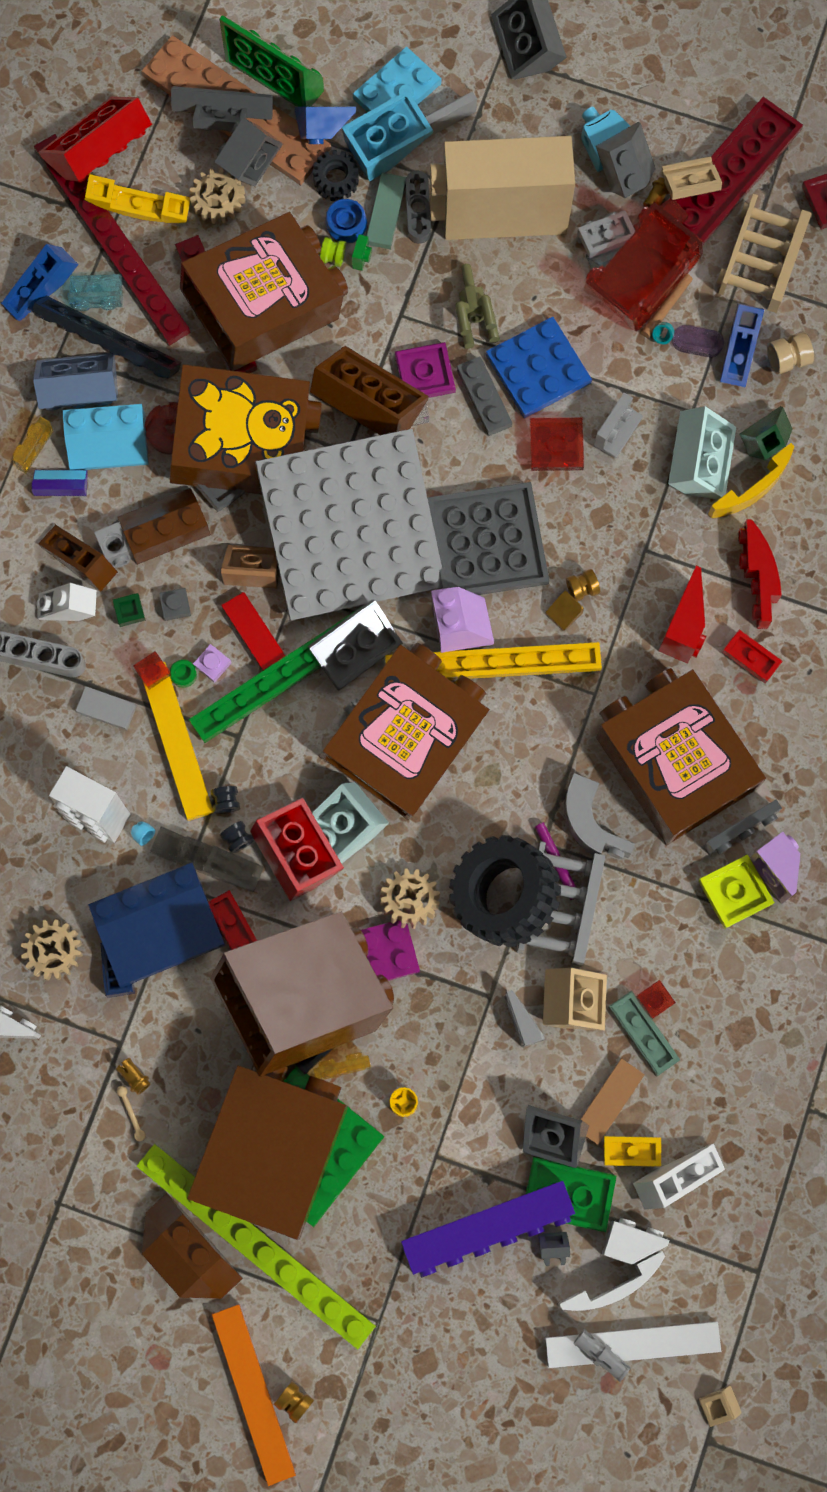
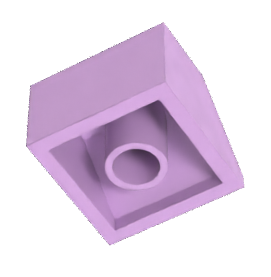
[431,587,494,653]
[750,832,800,904]

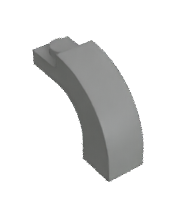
[564,773,635,859]

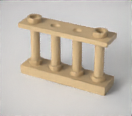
[717,194,812,313]

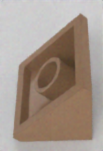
[221,545,279,589]

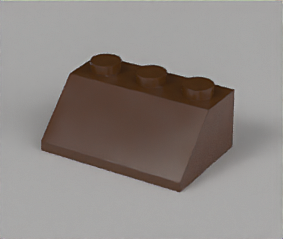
[117,488,211,565]

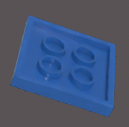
[486,317,592,419]

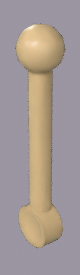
[116,1085,146,1141]

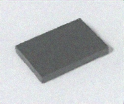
[308,599,403,691]

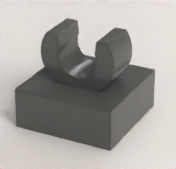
[538,1232,570,1266]

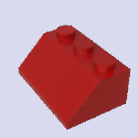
[250,798,344,901]

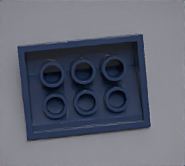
[88,863,225,988]

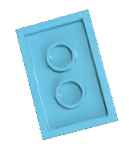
[353,46,441,112]

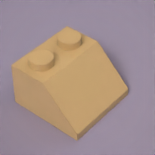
[543,968,607,1031]

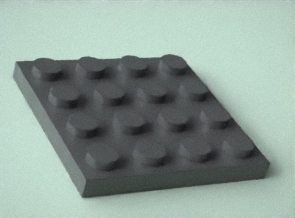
[427,482,549,595]

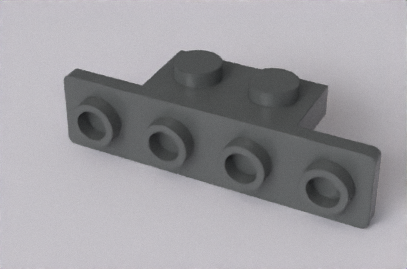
[171,86,273,132]

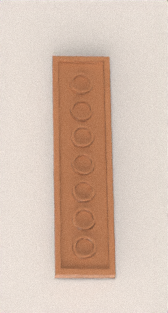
[141,35,331,186]

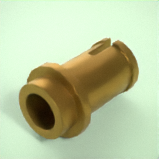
[643,177,669,212]
[116,1058,151,1095]

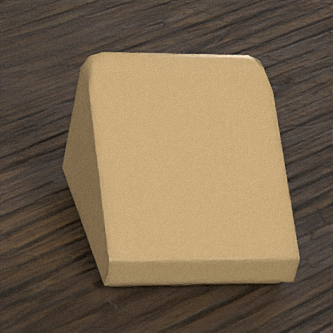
[699,1386,742,1427]

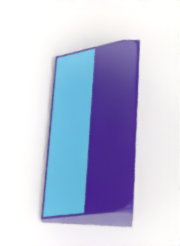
[31,470,88,496]

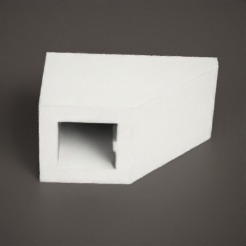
[37,583,97,621]
[601,1218,669,1264]

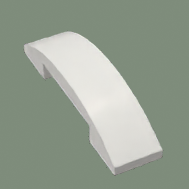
[558,1251,665,1311]

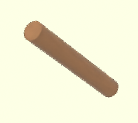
[641,273,693,338]

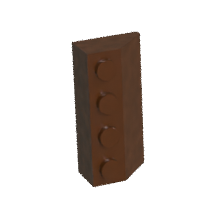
[310,346,429,435]

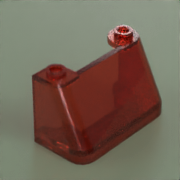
[585,202,703,332]

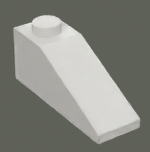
[633,1144,725,1209]

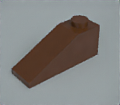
[38,525,118,592]

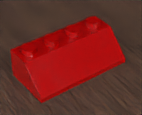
[38,96,152,182]

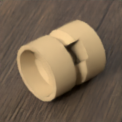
[767,332,814,375]

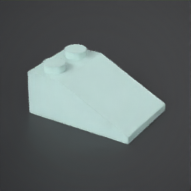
[312,782,389,863]

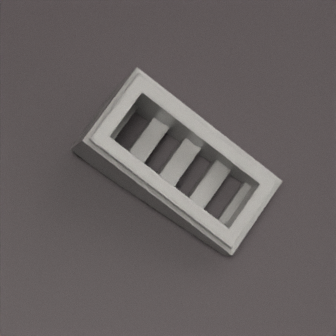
[504,990,545,1048]

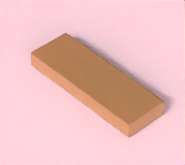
[580,1058,645,1145]

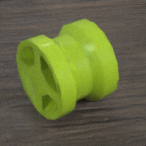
[320,237,346,267]

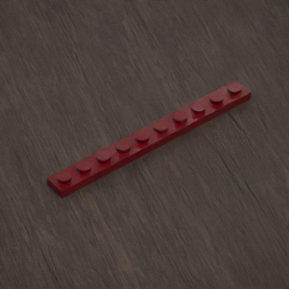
[34,134,191,346]

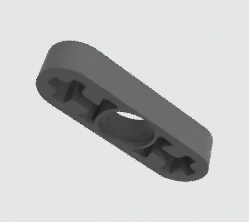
[406,170,431,244]

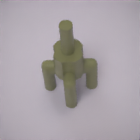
[455,264,500,349]

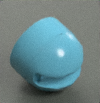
[131,822,155,846]

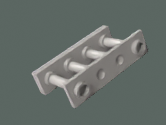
[517,842,606,967]

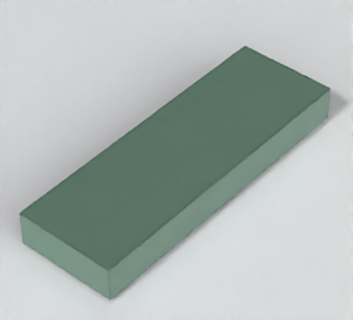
[367,173,406,250]
[609,991,680,1076]

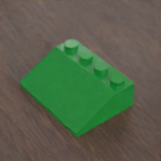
[219,15,324,107]

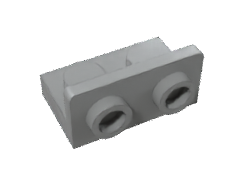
[576,210,638,259]
[594,393,643,458]

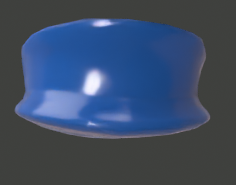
[325,199,367,243]

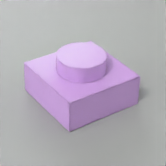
[193,644,231,683]

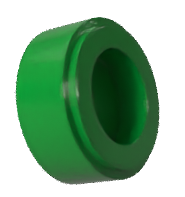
[169,660,197,688]

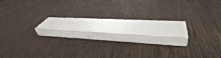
[545,1322,721,1368]

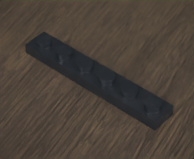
[32,296,182,379]

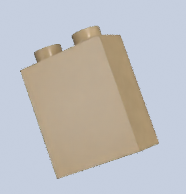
[429,136,575,240]

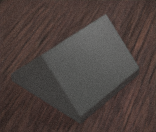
[523,1105,589,1168]

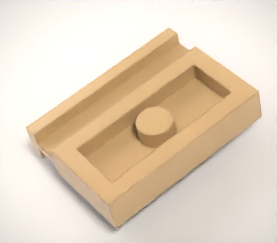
[661,156,722,200]

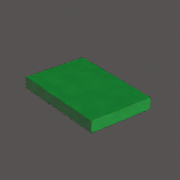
[526,1157,617,1232]

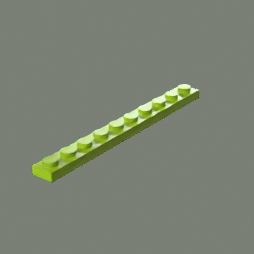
[136,1144,376,1350]

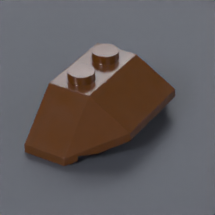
[142,1193,243,1299]

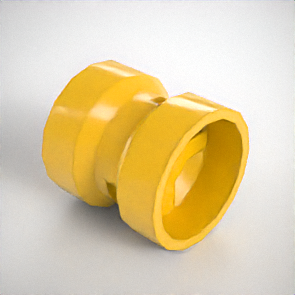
[390,1087,418,1117]

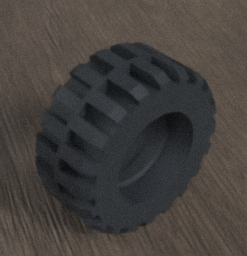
[449,835,561,947]

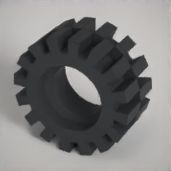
[313,150,359,201]

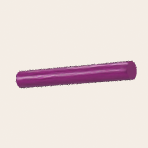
[534,822,576,900]

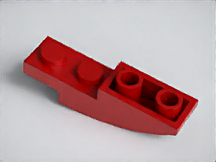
[738,519,782,629]

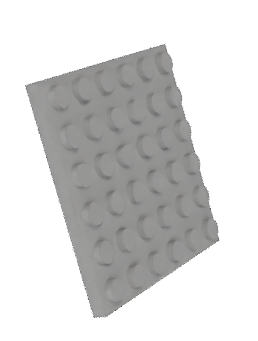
[255,429,442,621]

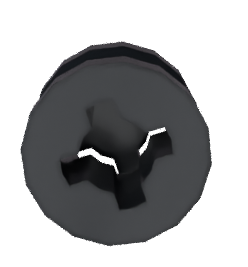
[211,786,240,814]
[220,821,254,854]

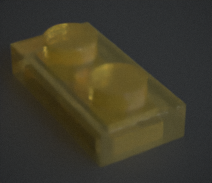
[12,417,53,474]
[313,1052,371,1080]

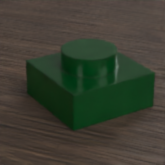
[112,593,146,627]

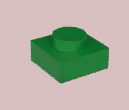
[352,234,372,271]

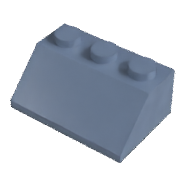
[33,353,118,411]

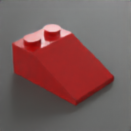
[658,565,707,664]

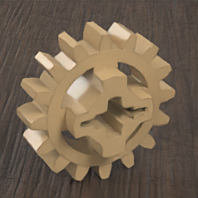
[190,168,245,224]
[380,868,440,929]
[21,919,83,981]

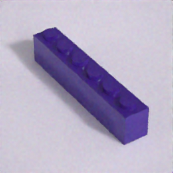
[401,1181,575,1278]

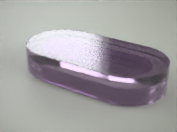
[672,325,724,358]

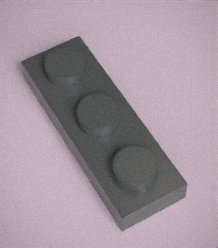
[457,356,512,436]
[704,799,782,855]

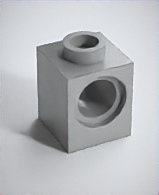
[94,522,134,568]

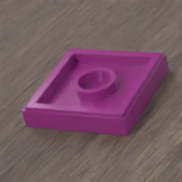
[395,342,456,398]

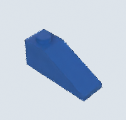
[1,244,79,321]
[720,303,764,387]

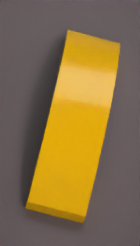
[85,174,190,223]
[708,443,794,518]

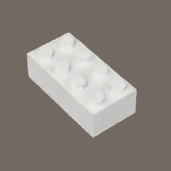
[49,766,131,843]

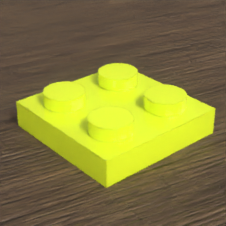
[698,854,775,929]

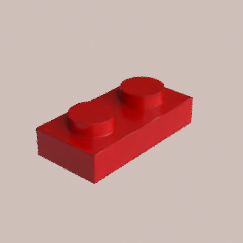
[722,629,783,684]

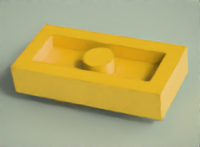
[603,1136,661,1167]

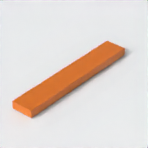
[212,1304,296,1486]

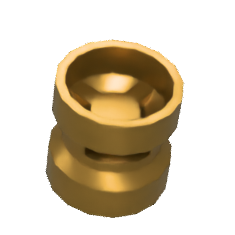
[566,569,600,602]
[273,1381,314,1424]

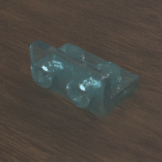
[68,274,123,311]

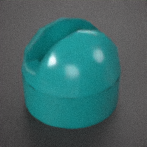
[652,322,675,345]

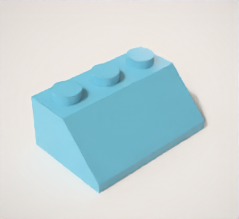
[63,404,149,470]

